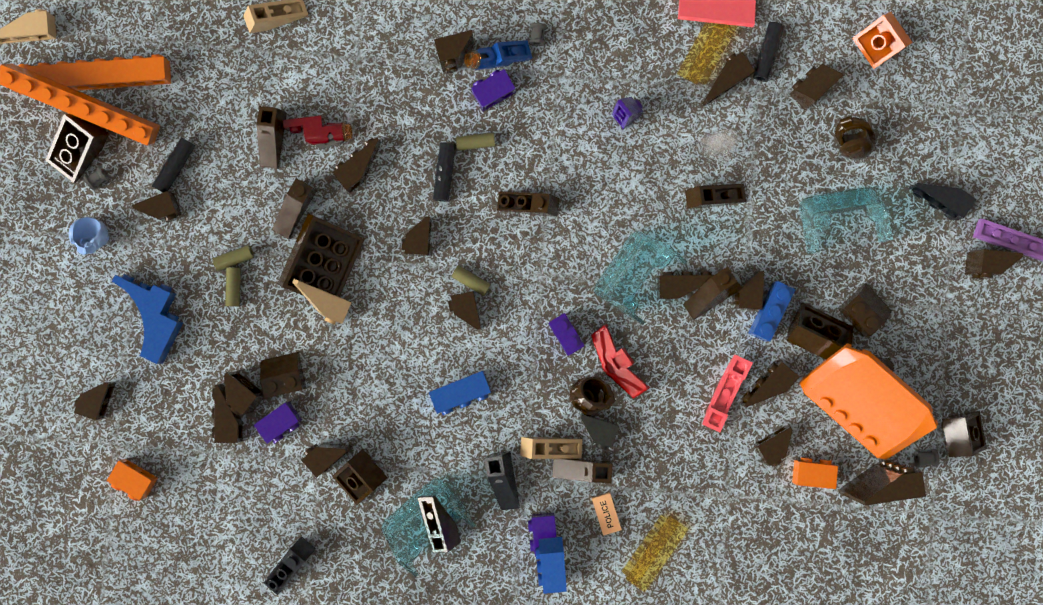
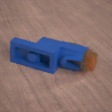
[464,40,533,70]

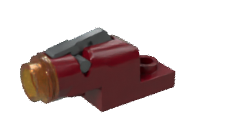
[283,115,353,150]

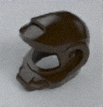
[835,116,877,160]
[569,376,616,416]

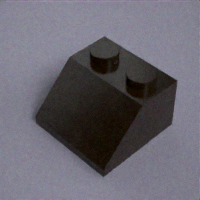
[434,30,475,73]
[790,64,844,110]
[965,249,1023,280]
[838,283,892,337]
[260,352,307,399]
[224,371,264,415]
[941,411,987,457]
[301,443,353,478]
[332,449,388,505]

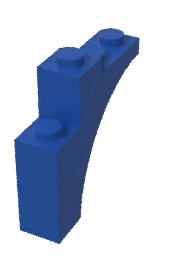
[112,274,183,364]

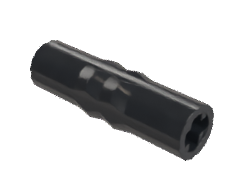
[753,22,784,82]
[152,137,196,193]
[433,142,456,202]

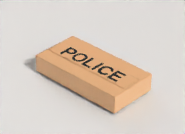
[592,492,622,536]

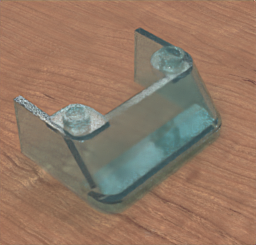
[799,187,893,255]
[594,231,687,325]
[382,478,476,577]

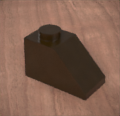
[132,191,182,223]
[402,216,431,256]
[732,271,764,310]
[448,291,482,330]
[74,382,116,420]
[753,425,793,467]

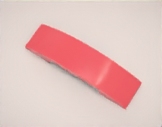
[702,354,753,432]

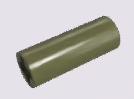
[456,132,495,151]
[212,245,255,271]
[451,265,491,296]
[225,268,241,307]

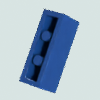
[748,281,796,342]
[428,371,492,415]
[535,537,567,594]

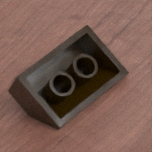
[787,302,854,360]

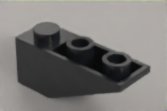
[909,183,977,221]
[484,451,520,510]
[263,536,316,595]

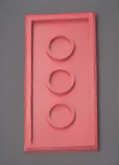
[678,0,756,27]

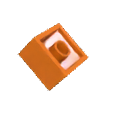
[852,12,913,69]

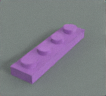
[973,219,1043,261]

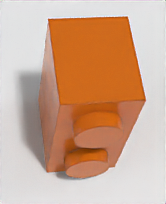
[792,457,838,489]
[106,459,158,501]

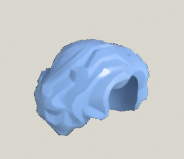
[69,217,109,255]

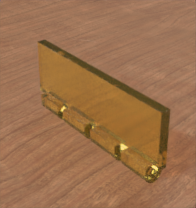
[677,22,738,85]
[622,514,688,592]

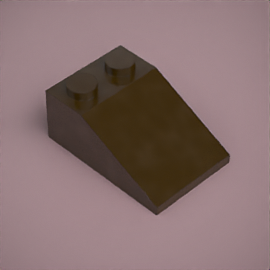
[45,113,109,183]

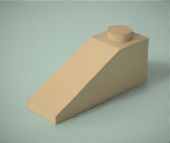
[244,0,308,33]
[0,9,56,44]
[293,279,351,325]
[520,437,583,459]

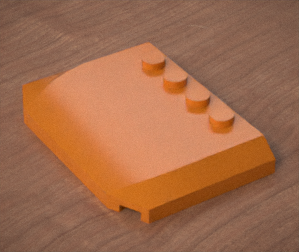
[800,343,938,460]

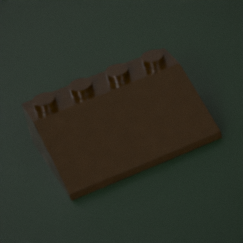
[277,214,365,297]
[839,460,926,506]

